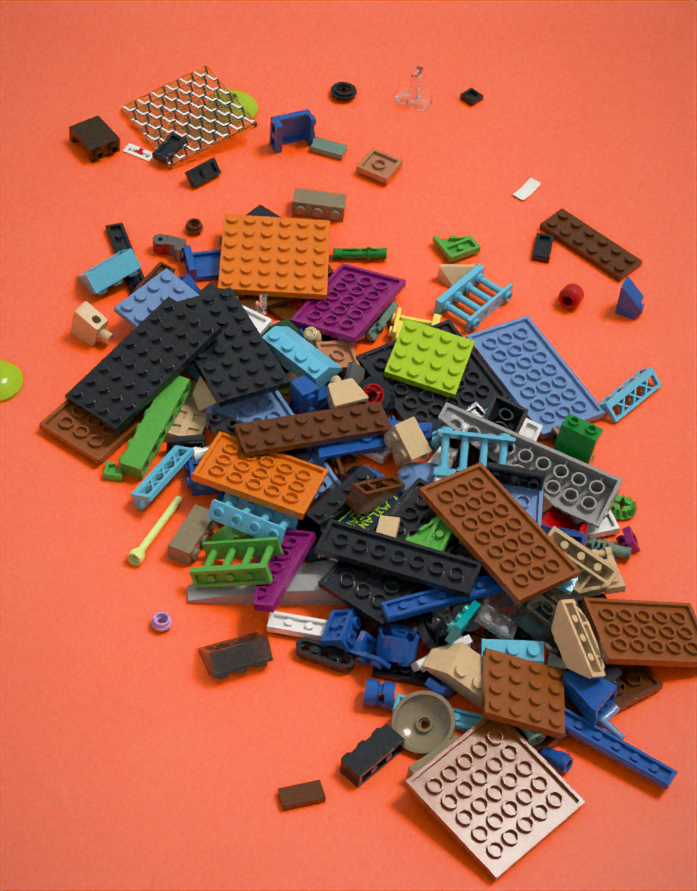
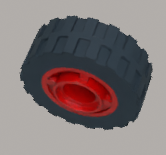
[358,376,396,416]

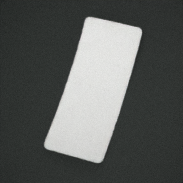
[513,178,541,200]

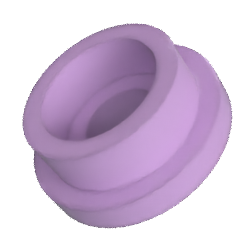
[151,612,172,632]

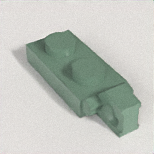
[364,301,398,342]

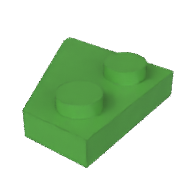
[433,236,481,263]
[405,516,453,551]

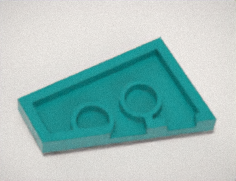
[445,600,481,645]

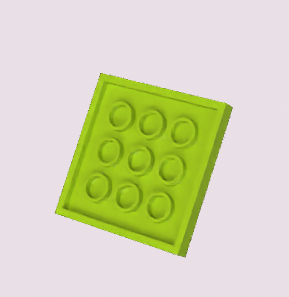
[383,318,475,399]

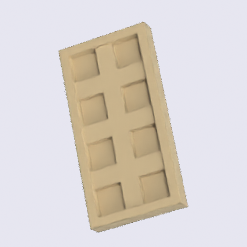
[166,380,207,437]

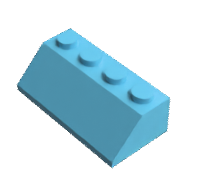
[262,326,342,389]

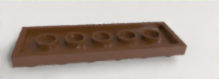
[539,208,642,282]

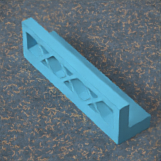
[599,366,662,423]
[131,445,195,510]

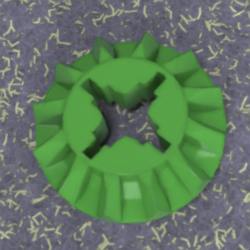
[610,494,637,520]

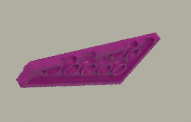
[253,529,317,612]

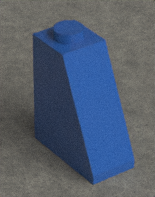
[562,669,618,726]

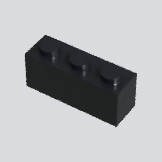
[340,723,405,788]

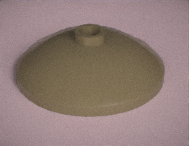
[391,690,456,754]

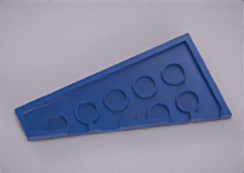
[318,420,433,463]

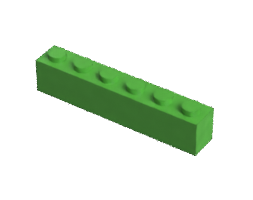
[119,375,191,480]

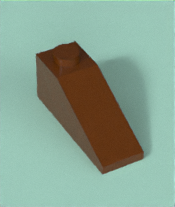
[346,475,406,514]

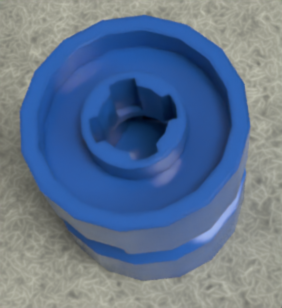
[363,678,396,710]

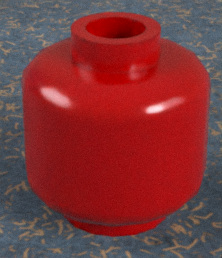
[558,283,584,310]

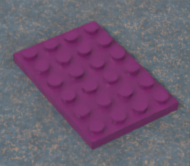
[290,263,406,343]

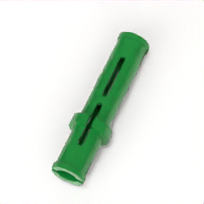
[333,246,387,261]

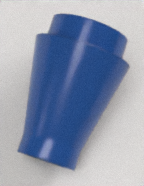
[540,747,573,773]

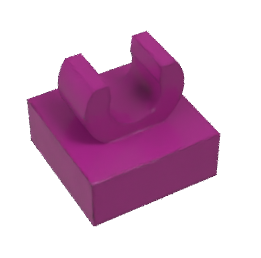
[616,526,640,554]

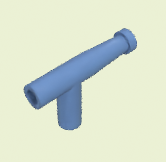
[598,704,626,740]

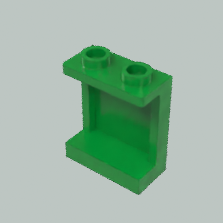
[554,413,603,465]

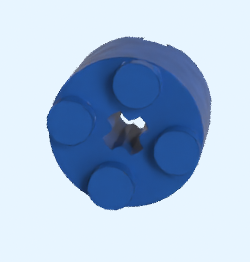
[375,623,420,667]

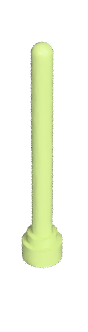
[127,496,182,566]

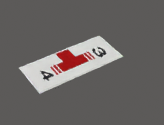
[122,143,153,161]

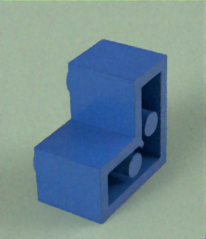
[289,374,330,415]

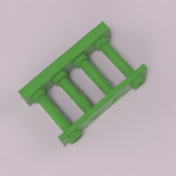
[189,537,283,588]

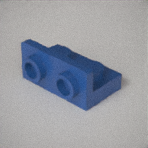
[320,608,361,653]

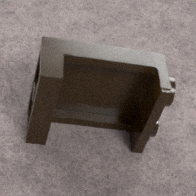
[69,115,120,162]

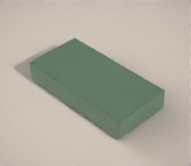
[310,137,348,160]

